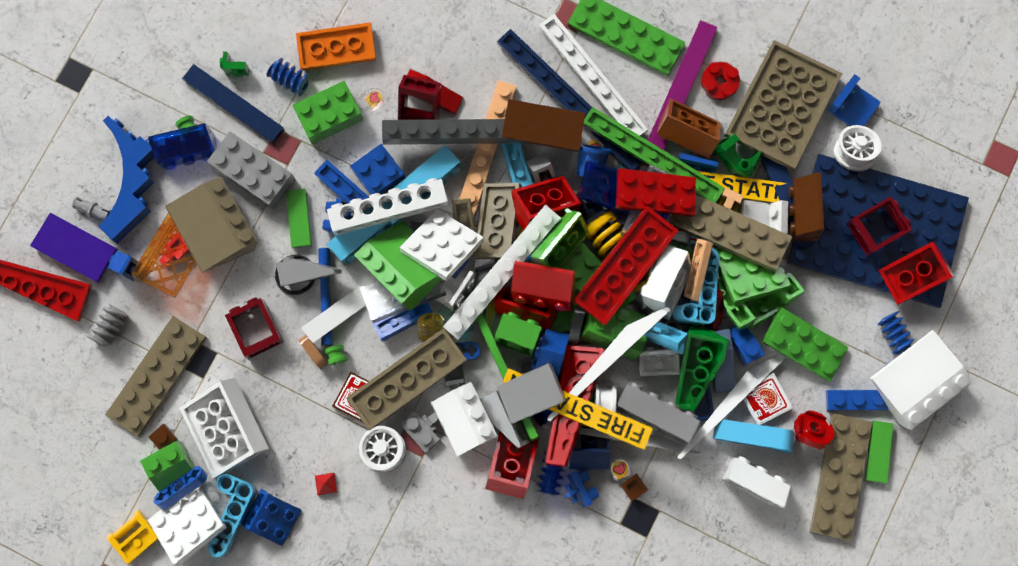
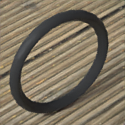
[275,254,315,295]

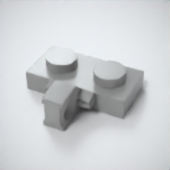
[399,410,440,453]

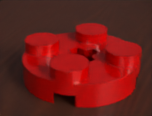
[701,62,740,100]
[794,410,834,450]

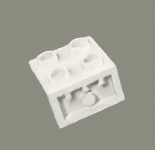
[741,200,788,234]
[434,270,476,311]

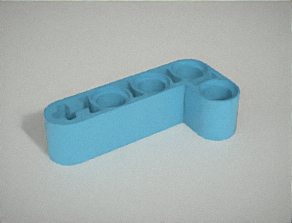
[672,248,719,326]
[712,419,796,454]
[208,474,257,557]

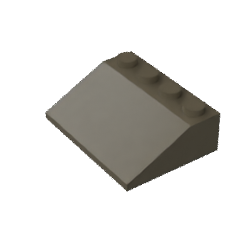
[165,176,258,273]

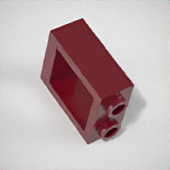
[398,75,441,120]
[846,197,912,257]
[225,297,284,360]

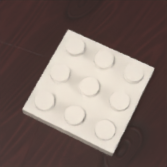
[400,209,484,281]
[148,486,227,566]

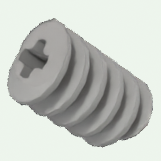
[86,304,128,347]

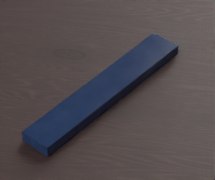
[182,64,284,144]
[759,155,817,248]

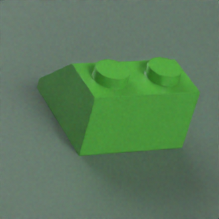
[140,441,194,491]

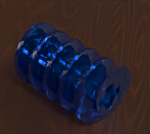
[536,451,566,496]

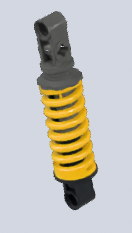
[576,188,682,331]

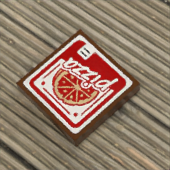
[332,371,369,422]

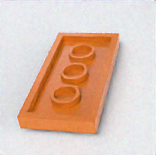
[296,22,376,71]

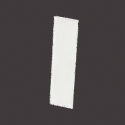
[301,286,372,343]

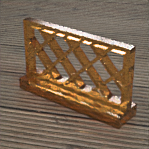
[132,213,196,298]

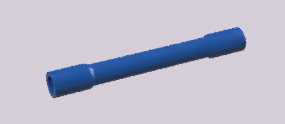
[318,248,333,346]

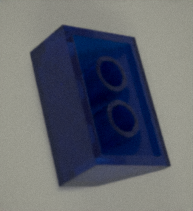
[148,123,217,170]

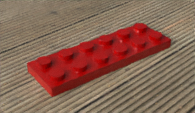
[573,206,679,326]

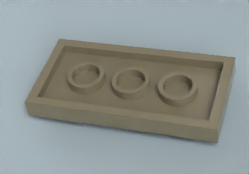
[474,183,522,260]

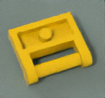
[106,510,159,564]

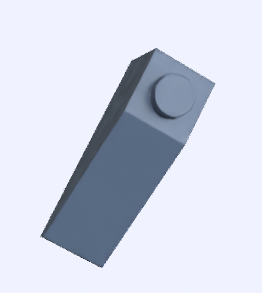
[713,329,735,393]

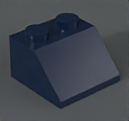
[569,426,611,470]

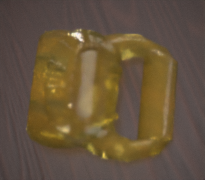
[417,313,447,342]

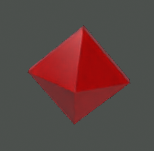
[315,472,337,496]

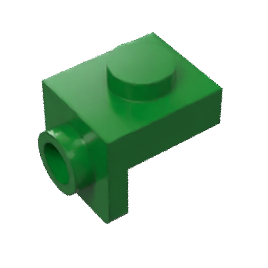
[220,51,249,78]

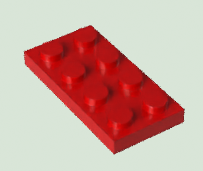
[616,168,696,217]

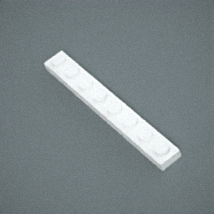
[539,14,648,136]
[443,205,561,339]

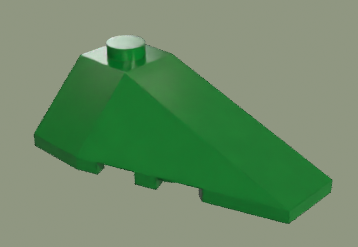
[675,326,728,412]

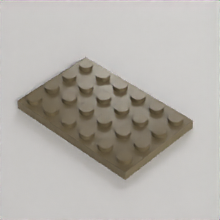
[724,40,843,171]

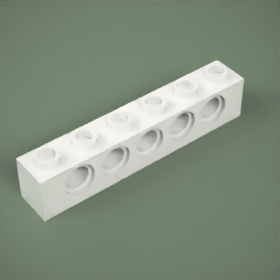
[327,178,449,236]

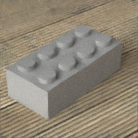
[207,131,296,210]
[616,383,700,445]

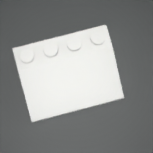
[870,330,973,430]
[180,378,269,479]

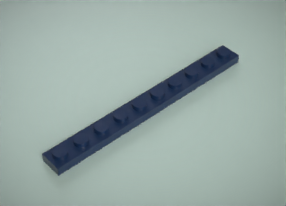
[497,28,643,170]

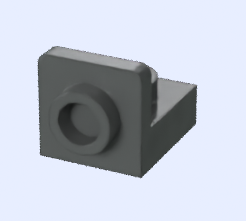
[444,365,466,390]

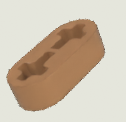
[298,335,328,369]

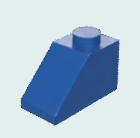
[108,251,143,282]
[730,326,765,367]

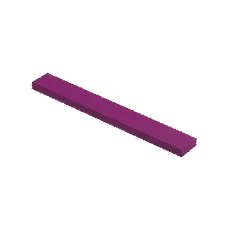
[648,20,718,150]

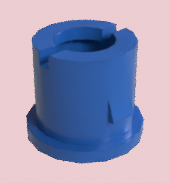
[576,144,612,179]

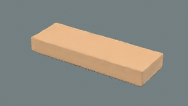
[684,239,713,301]

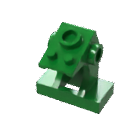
[712,134,762,178]

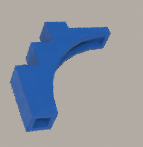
[99,116,158,244]

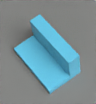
[643,322,688,355]

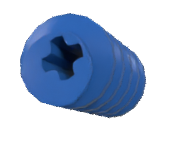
[266,58,309,97]
[878,311,914,355]

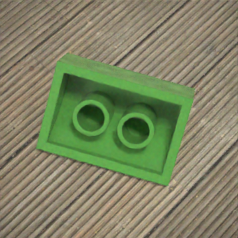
[530,212,590,268]

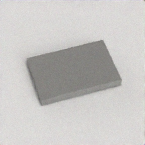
[497,363,566,424]

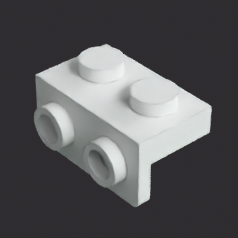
[638,347,680,377]

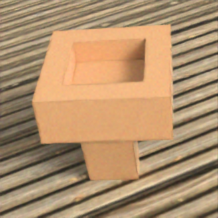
[721,188,743,209]

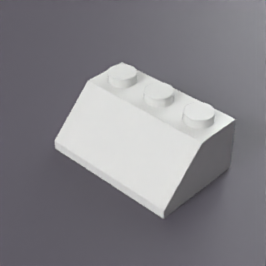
[641,245,691,320]
[431,382,497,457]
[722,456,790,508]

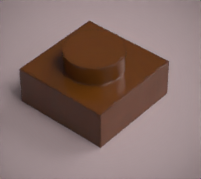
[148,423,178,450]
[620,473,648,502]

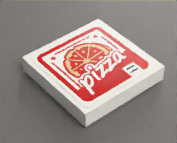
[743,373,793,425]

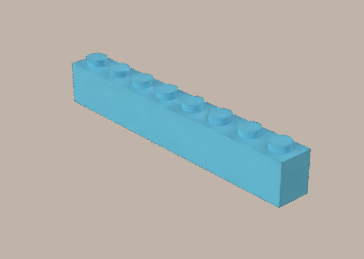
[327,145,461,265]

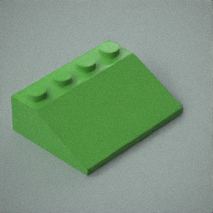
[354,221,442,311]

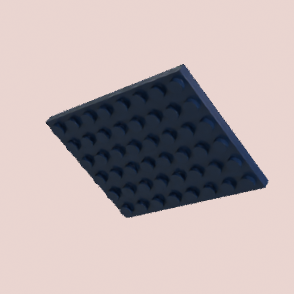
[787,154,969,308]

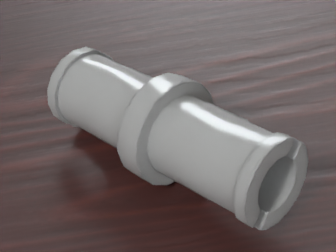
[72,197,111,220]

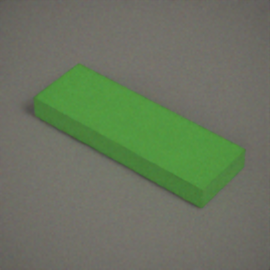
[286,189,312,248]
[865,420,893,483]

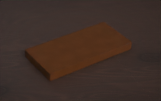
[502,99,585,152]

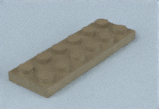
[667,195,792,273]
[105,316,207,437]
[347,328,467,430]
[809,413,872,541]

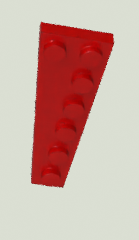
[0,260,92,322]
[545,345,605,467]

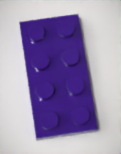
[30,213,118,283]

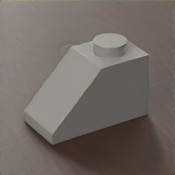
[527,154,556,183]

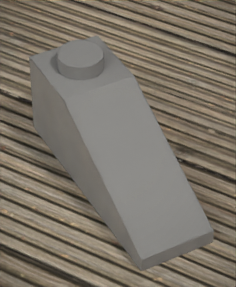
[276,256,342,286]
[480,390,531,448]

